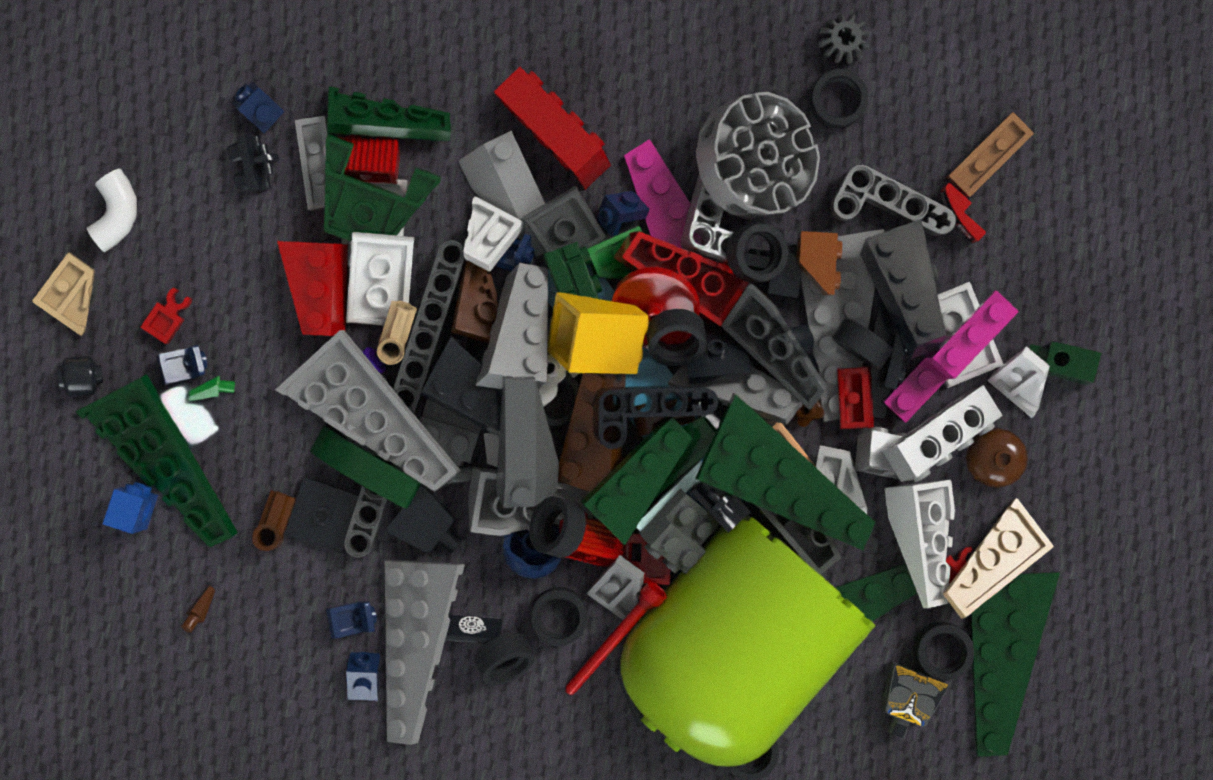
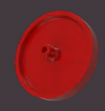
[612,267,700,349]

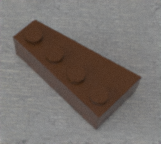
[558,373,626,492]

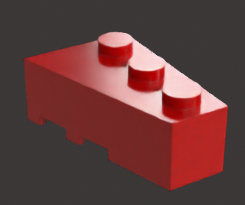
[277,241,348,336]

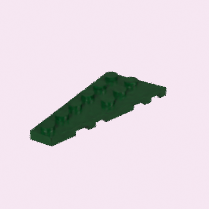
[75,374,238,547]
[695,393,875,550]
[970,572,1060,757]

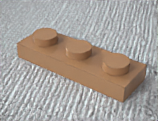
[947,112,1034,198]

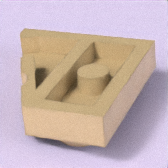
[32,252,95,336]

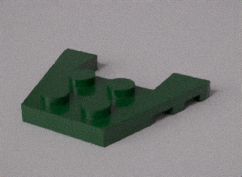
[324,134,441,242]

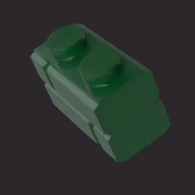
[543,242,603,299]

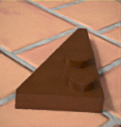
[451,259,498,344]

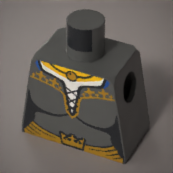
[881,661,949,738]

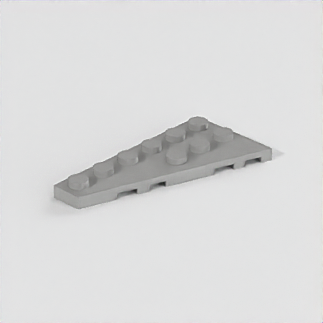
[794,229,884,422]
[275,330,461,491]
[385,560,465,745]

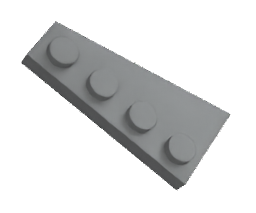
[668,365,803,425]

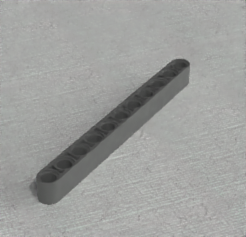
[344,240,466,558]

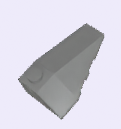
[459,131,545,257]

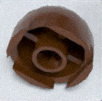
[965,428,1028,488]

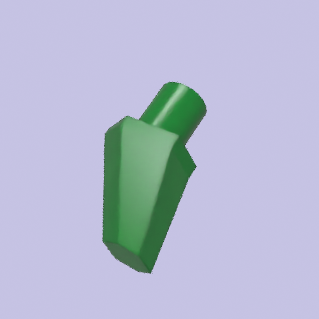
[187,375,235,402]

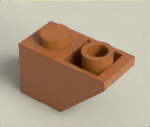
[796,231,843,296]

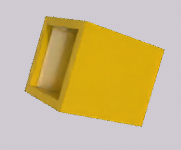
[547,292,649,374]

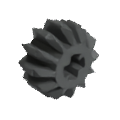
[819,13,871,65]

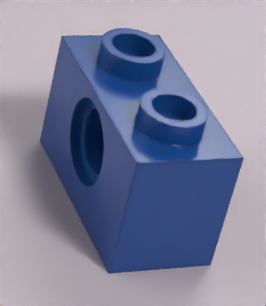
[103,482,158,534]

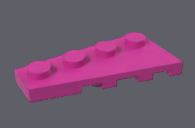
[624,139,703,249]

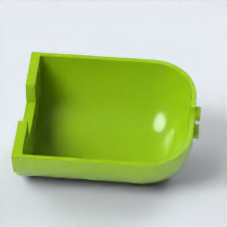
[620,515,875,767]

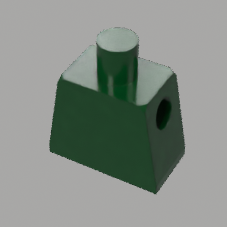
[1029,341,1102,385]

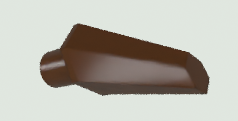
[181,586,215,633]

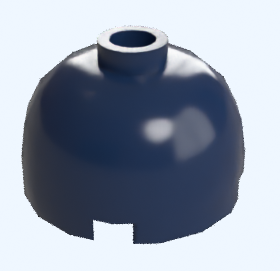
[503,524,562,579]

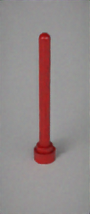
[565,581,667,695]

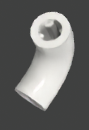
[87,169,137,253]

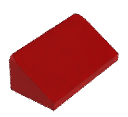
[837,367,874,429]

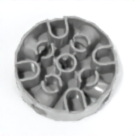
[696,92,820,220]

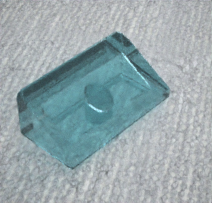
[160,380,220,447]

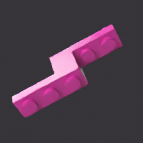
[882,290,1019,423]

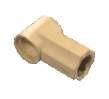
[377,300,417,365]

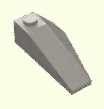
[468,467,593,536]

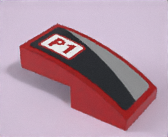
[940,183,986,243]

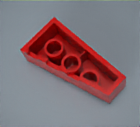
[614,231,749,326]

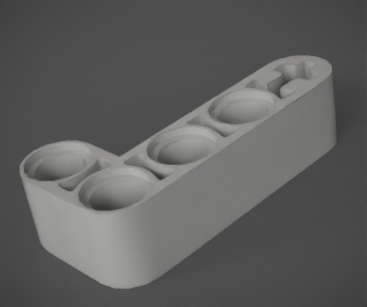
[830,165,956,236]
[681,175,734,265]

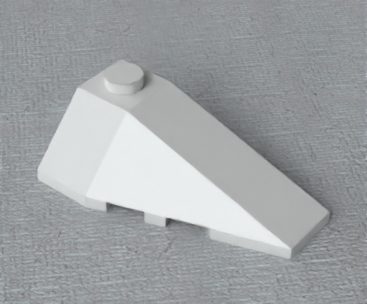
[885,480,955,608]

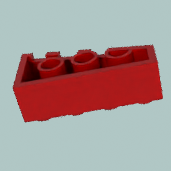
[494,67,611,190]

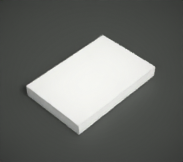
[346,232,414,326]
[938,282,1003,388]

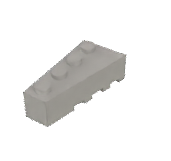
[475,263,548,390]

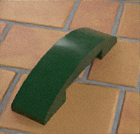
[310,425,421,509]

